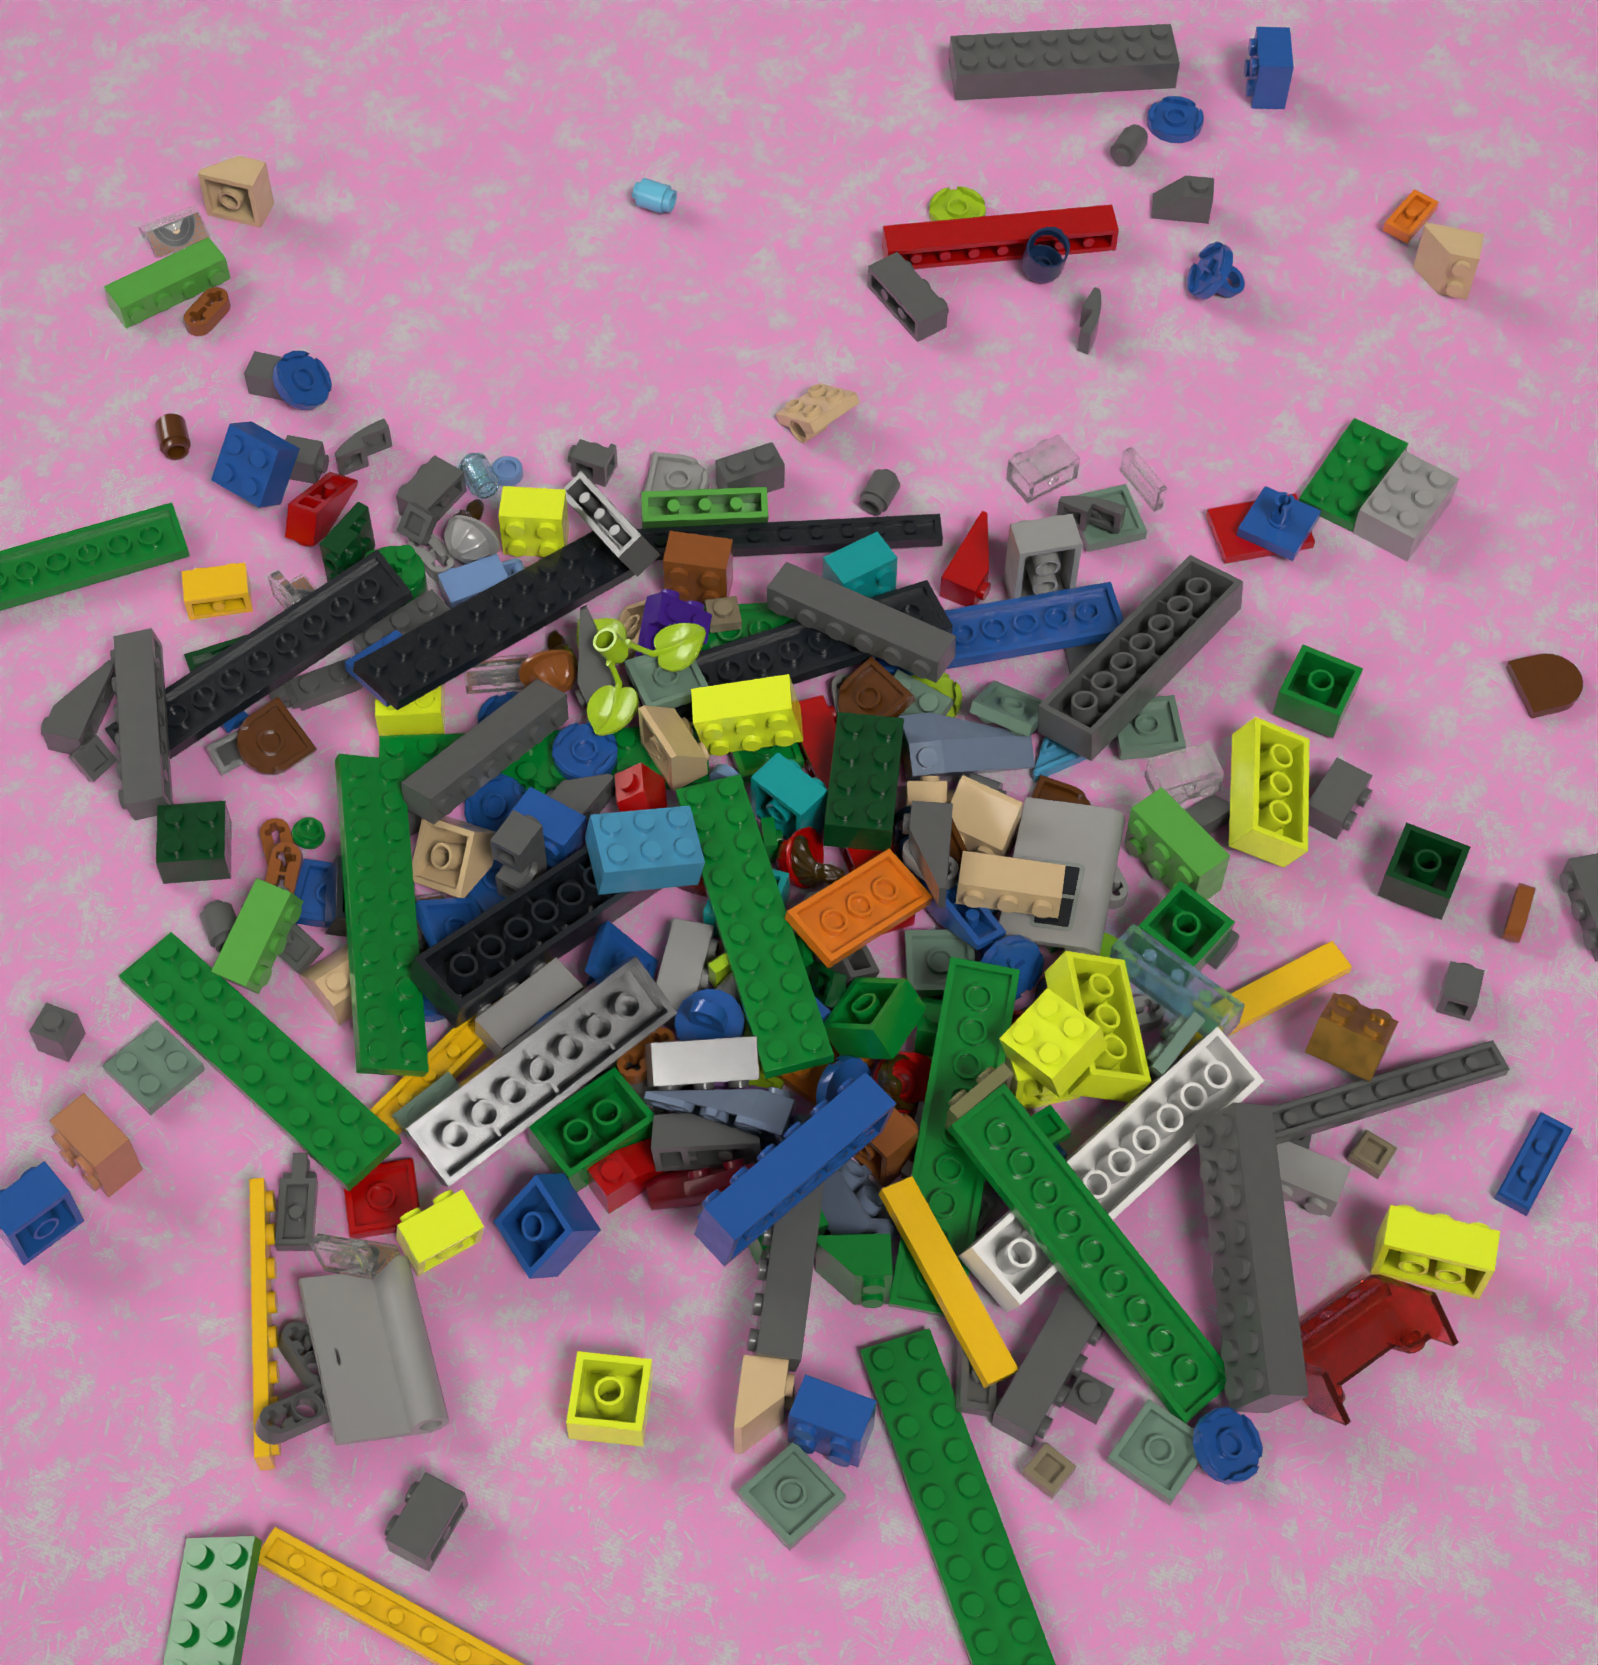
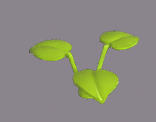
[577,618,706,736]

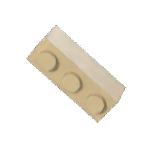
[955,851,1066,918]

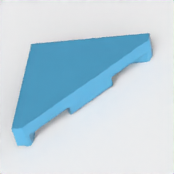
[1032,736,1087,782]

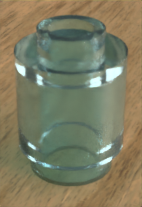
[458,453,499,499]

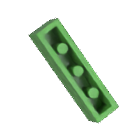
[103,237,231,329]
[641,487,769,529]

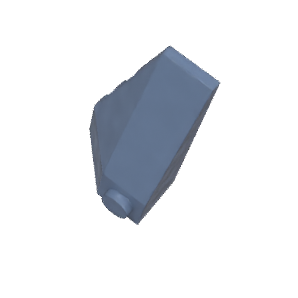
[898,713,1035,782]
[644,1087,795,1145]
[793,1114,900,1239]

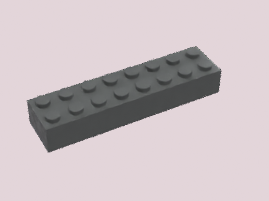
[949,24,1180,101]
[1038,555,1243,761]
[1195,1102,1309,1413]

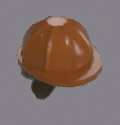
[518,630,578,693]

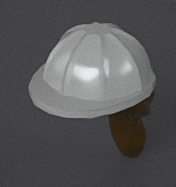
[444,499,500,564]

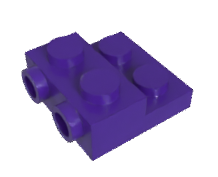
[635,589,712,657]

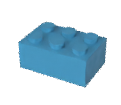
[585,806,705,895]

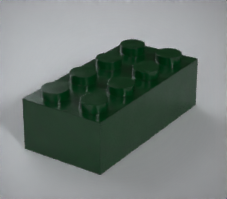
[823,712,904,852]

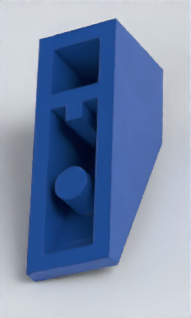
[919,872,1006,950]

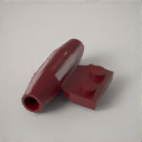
[645,1147,766,1210]

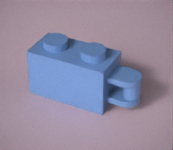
[437,554,525,609]

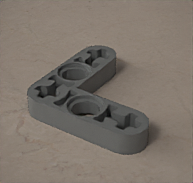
[255,1321,330,1445]

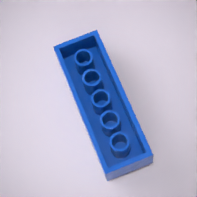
[694,1072,896,1267]

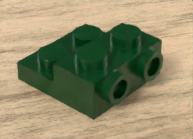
[319,501,376,582]

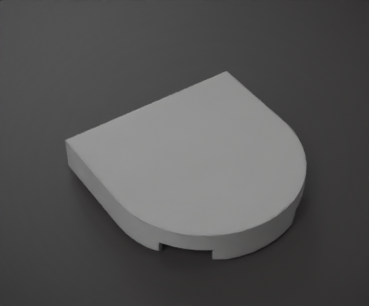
[645,451,709,491]

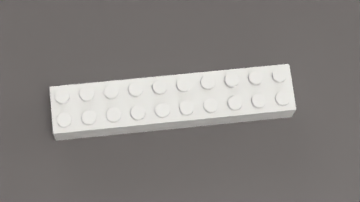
[958,1026,1265,1313]

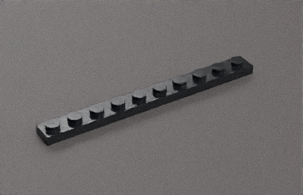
[637,514,943,561]

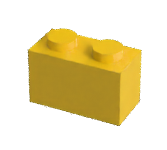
[181,562,253,620]

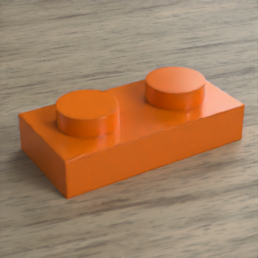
[1383,189,1439,244]

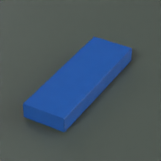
[1494,1111,1573,1216]

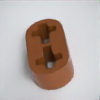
[184,287,231,336]
[260,818,296,880]
[265,842,303,894]
[1502,882,1536,943]
[617,1027,675,1085]

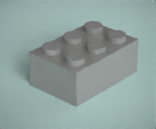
[1353,450,1459,561]
[1003,514,1083,599]

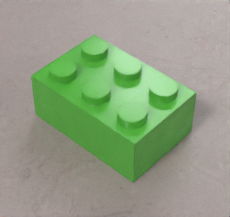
[1124,787,1230,900]

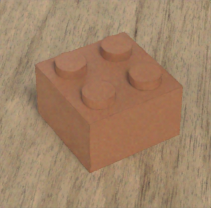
[49,1093,143,1198]

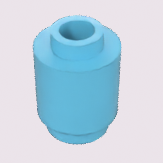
[632,178,677,214]

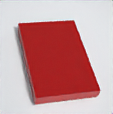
[1206,493,1315,564]

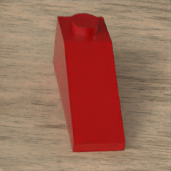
[285,472,358,546]
[939,511,991,607]
[614,762,667,812]
[587,1138,669,1214]

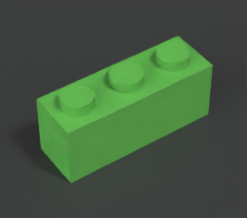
[211,878,304,994]

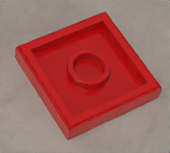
[344,1158,421,1240]

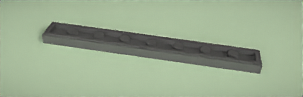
[1272,1040,1510,1145]

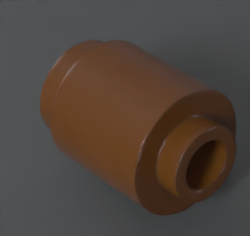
[155,413,191,460]

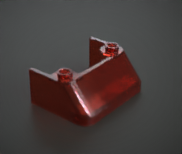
[1299,1274,1459,1426]

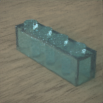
[1110,923,1245,1037]

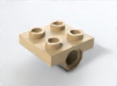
[776,383,860,443]

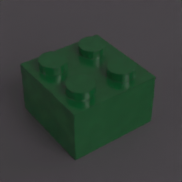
[156,801,232,884]
[1378,822,1471,920]

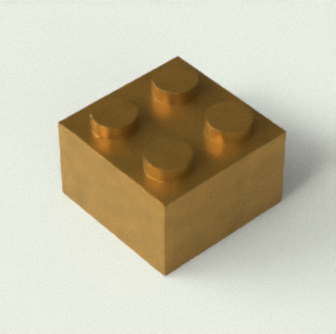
[1305,992,1399,1082]

